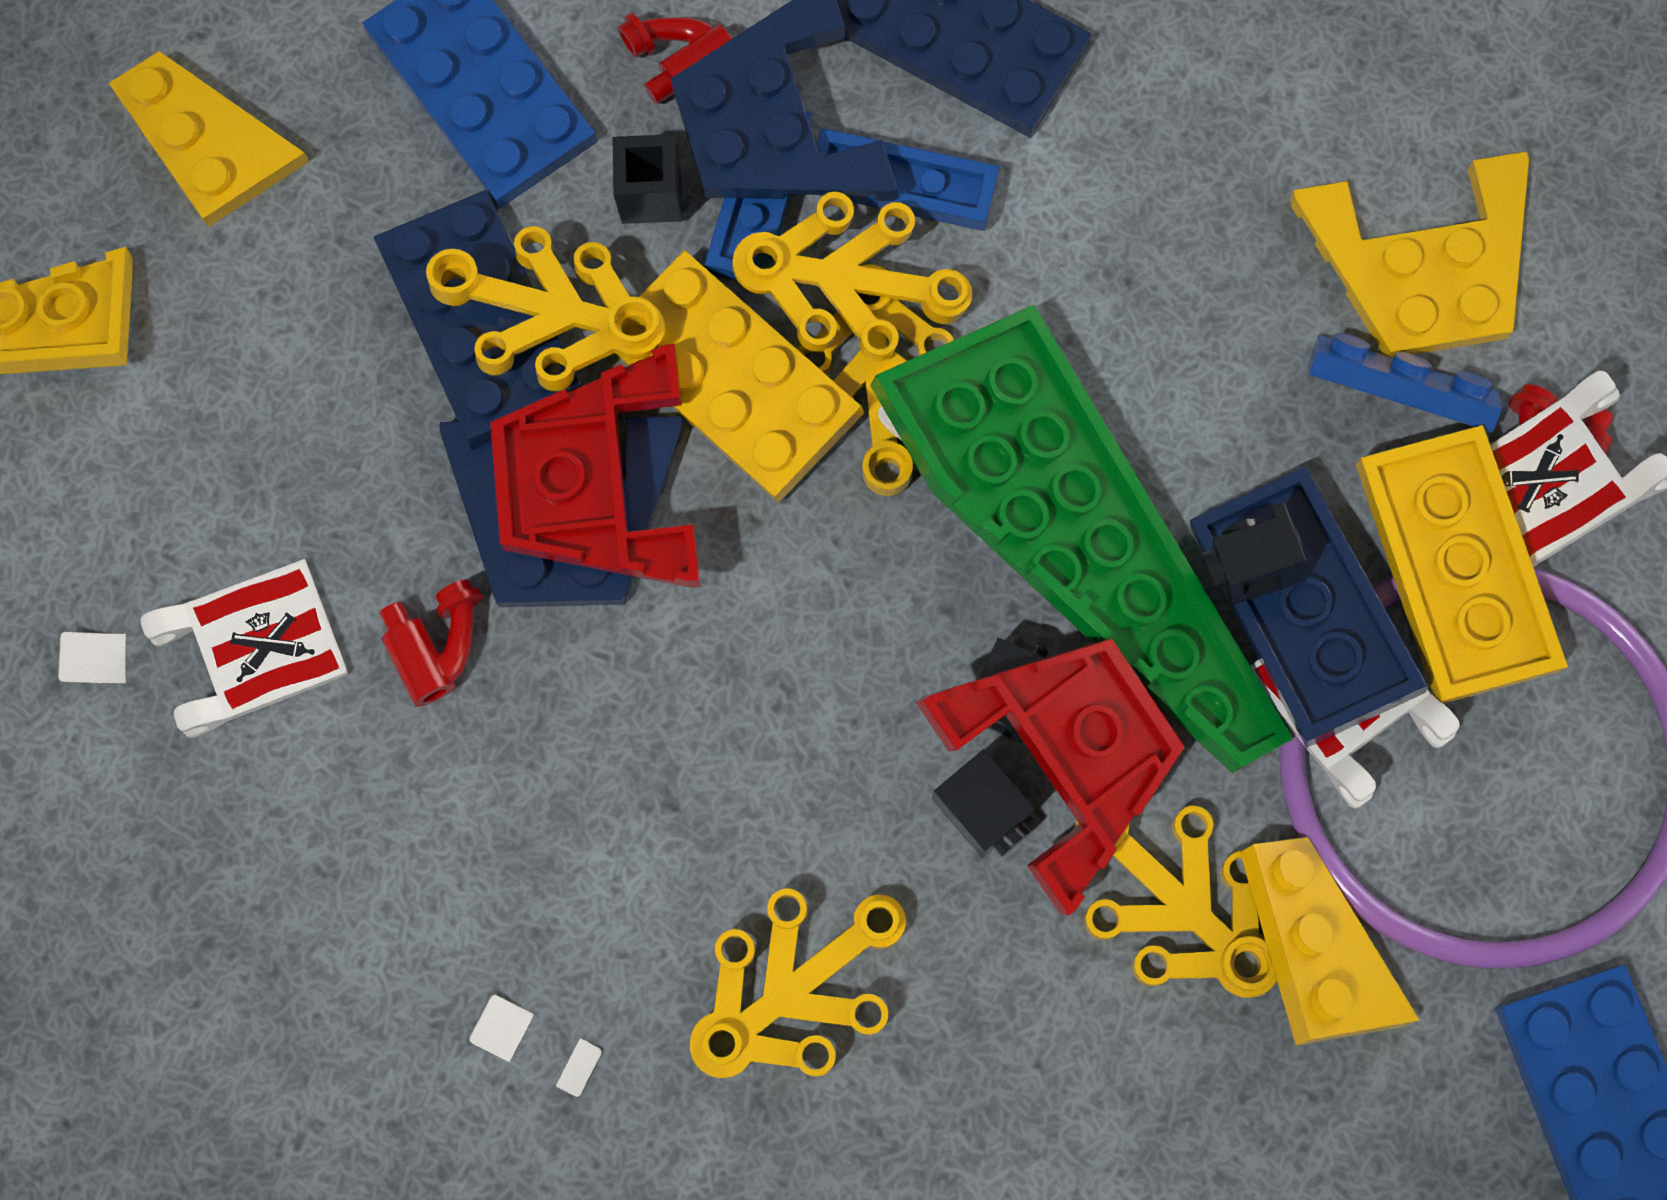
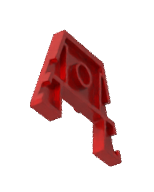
[490,344,701,588]
[915,639,1185,916]

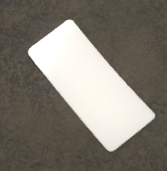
[58,632,126,683]
[469,995,602,1097]

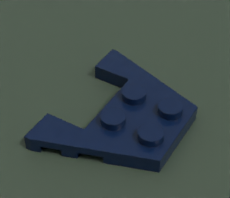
[670,0,898,201]
[440,416,684,607]

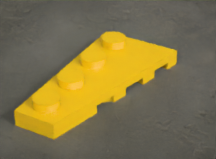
[0,247,133,374]

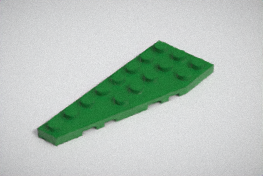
[870,305,1293,773]

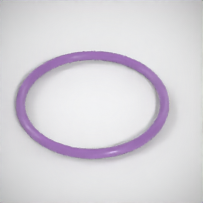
[1279,568,1667,969]

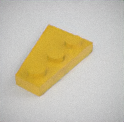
[109,51,310,227]
[1240,837,1420,1046]

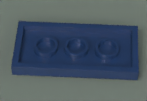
[836,0,1092,138]
[373,190,581,450]
[1190,466,1428,748]

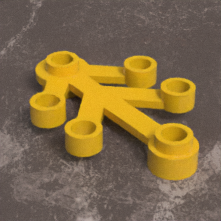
[732,192,972,362]
[426,226,665,391]
[797,264,954,496]
[1075,805,1277,998]
[690,888,906,1078]

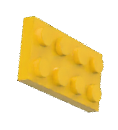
[614,250,864,503]
[1356,425,1568,704]

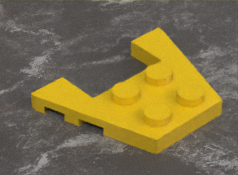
[1290,151,1529,358]

